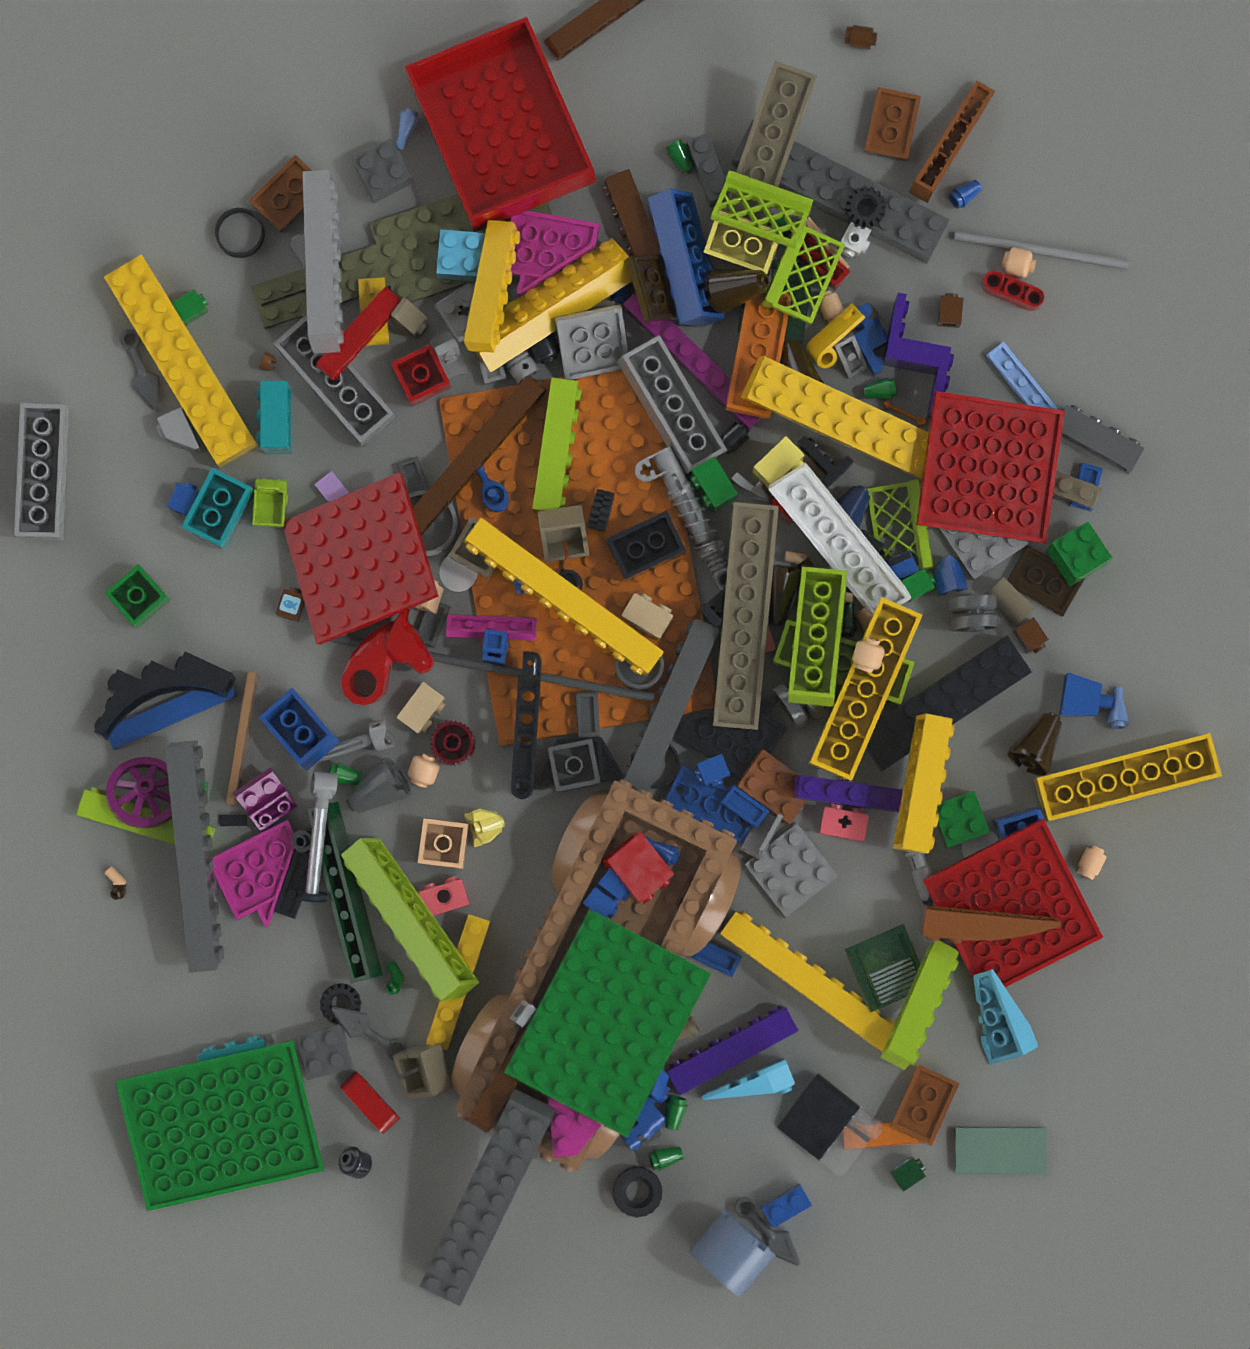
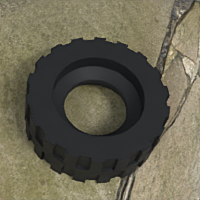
[613,1166,662,1218]

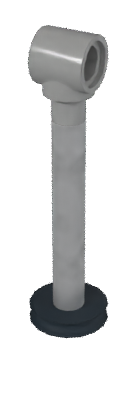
[295,772,337,903]

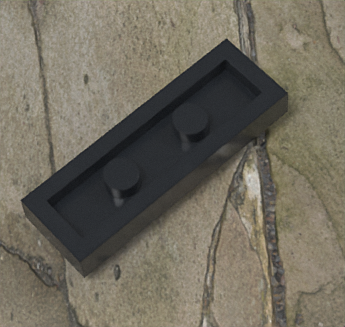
[274,850,310,919]

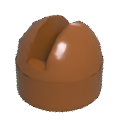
[259,352,277,371]

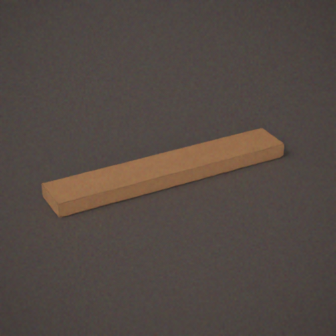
[225,671,259,806]

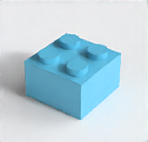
[436,229,485,282]

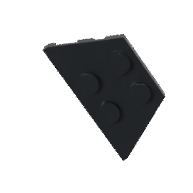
[538,737,625,786]

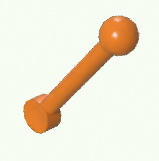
[883,400,926,426]

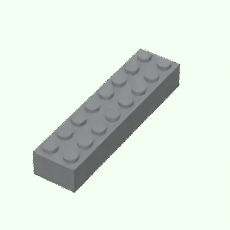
[303,170,344,354]

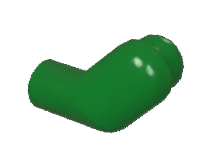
[385,960,405,995]

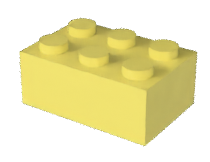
[704,209,783,274]
[751,436,805,493]

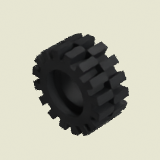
[845,186,886,229]
[587,489,615,532]
[320,983,361,1024]

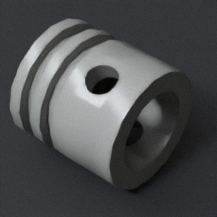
[504,350,540,385]

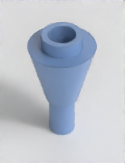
[395,108,421,150]
[1107,687,1129,729]

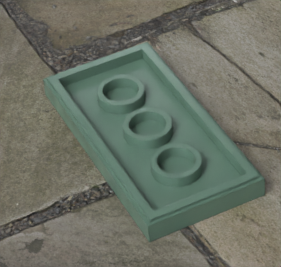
[955,1127,1046,1174]

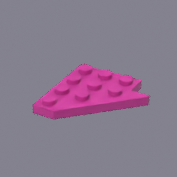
[510,211,600,296]
[213,820,295,927]
[548,1097,602,1158]

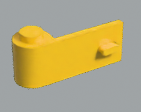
[358,277,390,346]
[806,303,866,369]

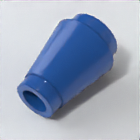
[948,180,982,209]

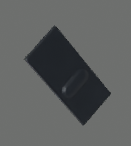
[220,815,247,826]

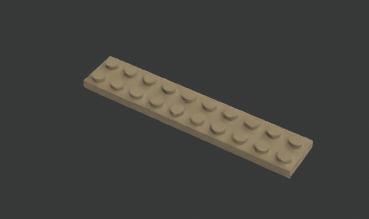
[709,61,817,271]
[713,502,779,730]

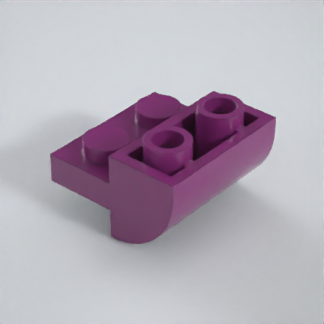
[233,768,297,831]

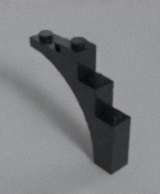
[94,651,236,741]

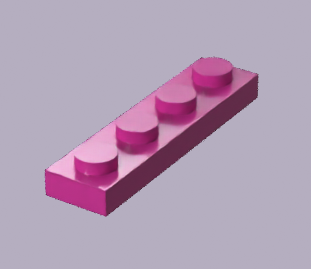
[446,614,537,641]

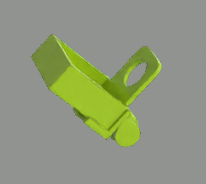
[252,478,288,528]

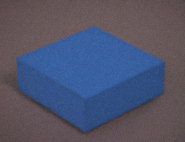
[482,629,508,655]

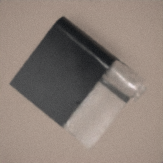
[777,1073,883,1178]

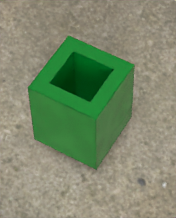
[172,289,208,325]
[901,569,936,603]

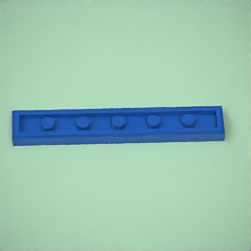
[109,686,237,750]

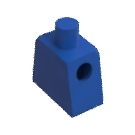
[1059,673,1113,717]

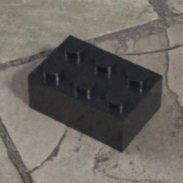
[606,511,686,582]

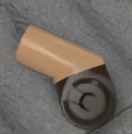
[784,551,814,569]
[104,866,127,900]

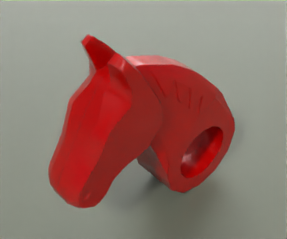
[341,609,435,706]

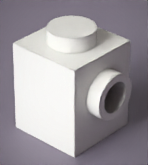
[841,222,871,258]

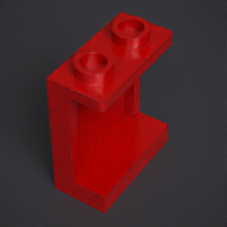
[601,832,674,904]

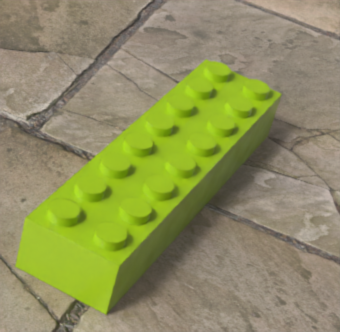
[341,838,479,1001]

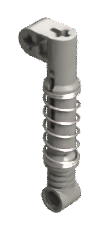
[635,446,728,590]

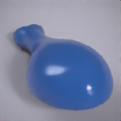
[476,465,509,512]

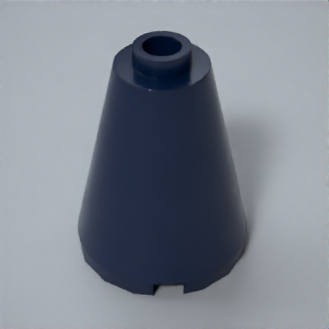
[836,485,870,528]

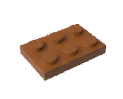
[864,87,921,161]
[249,155,312,233]
[736,749,807,824]
[890,1064,960,1146]

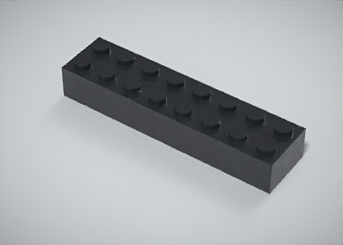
[866,635,1032,772]

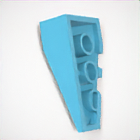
[973,969,1039,1064]
[701,1058,795,1100]

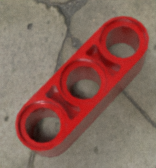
[981,270,1045,311]
[339,1071,400,1134]

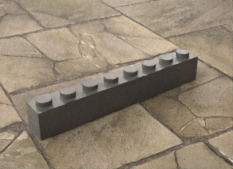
[621,618,720,792]

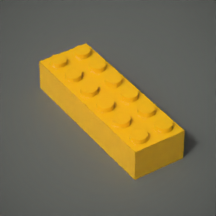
[893,714,954,854]

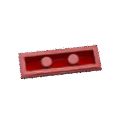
[797,234,851,291]

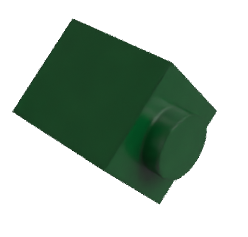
[889,1156,926,1192]

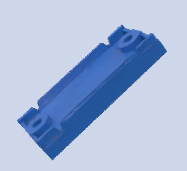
[665,765,762,845]

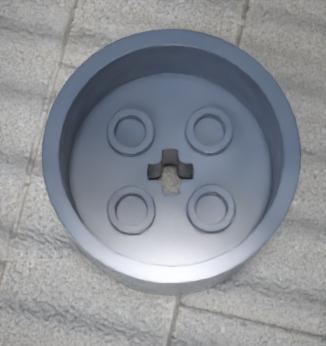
[689,1210,776,1297]

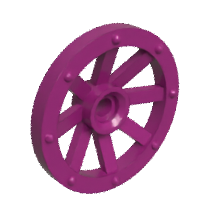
[106,757,172,828]

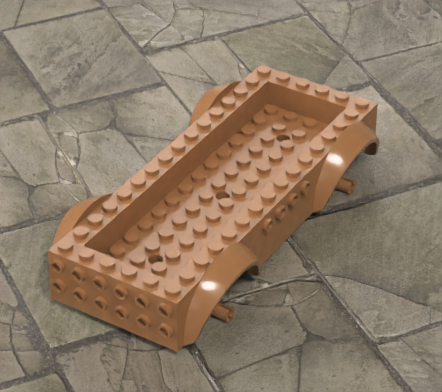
[452,779,741,1172]

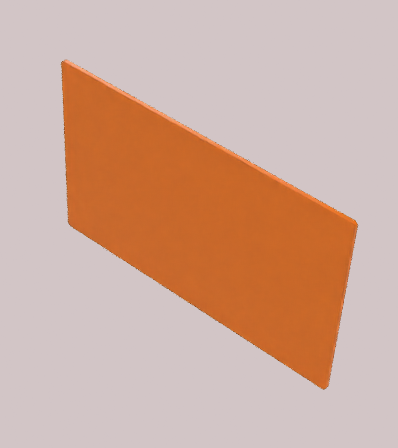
[439,370,716,746]

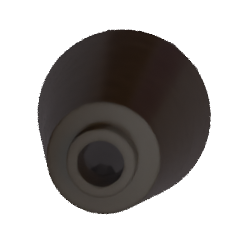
[705,269,770,313]
[780,339,824,384]
[768,565,802,625]
[1008,712,1062,776]

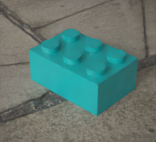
[256,381,292,454]
[182,468,254,550]

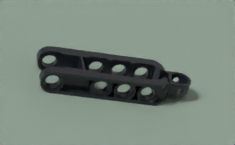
[511,651,542,799]

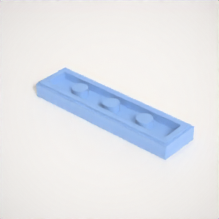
[986,341,1059,410]

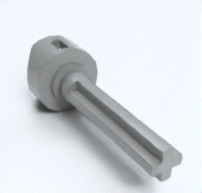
[317,719,395,763]

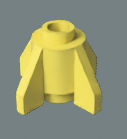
[464,809,505,847]

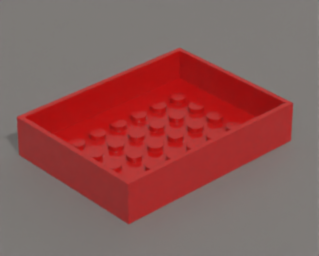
[404,17,596,232]

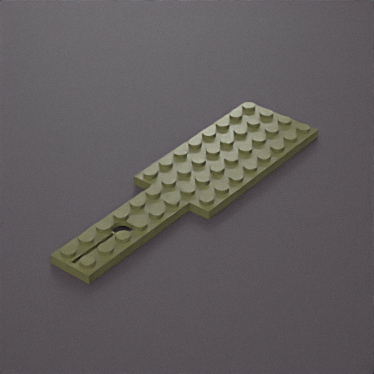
[251,194,552,329]

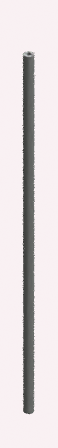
[329,636,655,702]

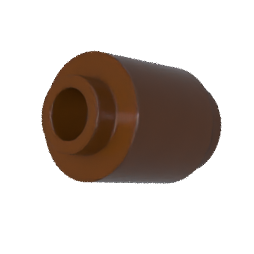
[844,25,877,50]

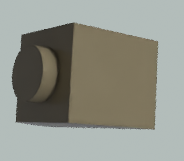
[391,297,428,338]

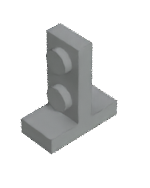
[429,331,468,381]

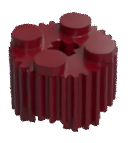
[430,720,476,766]

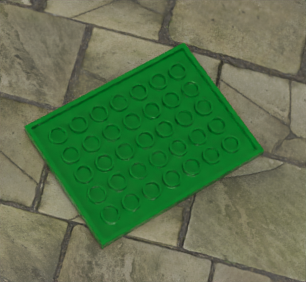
[504,910,712,1138]
[115,1039,324,1211]

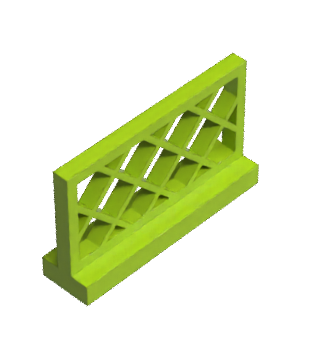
[711,170,813,249]
[761,224,845,325]
[867,479,934,570]

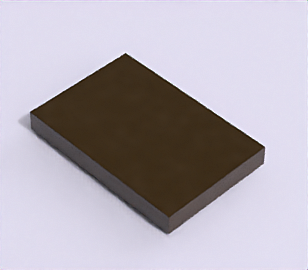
[626,254,677,323]
[1007,545,1085,617]

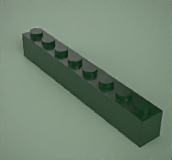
[307,802,383,984]

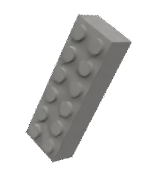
[273,315,396,447]
[617,335,727,475]
[14,403,69,541]

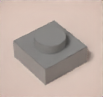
[479,362,506,385]
[509,1000,536,1027]

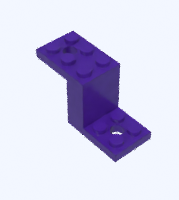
[883,292,954,419]

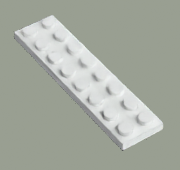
[769,462,911,614]

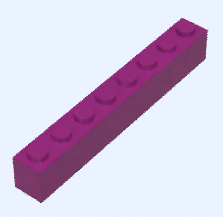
[623,292,762,431]

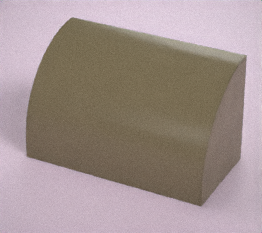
[985,577,1034,627]

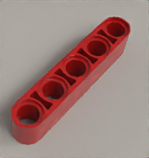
[316,287,402,381]

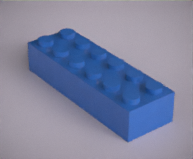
[648,188,725,327]

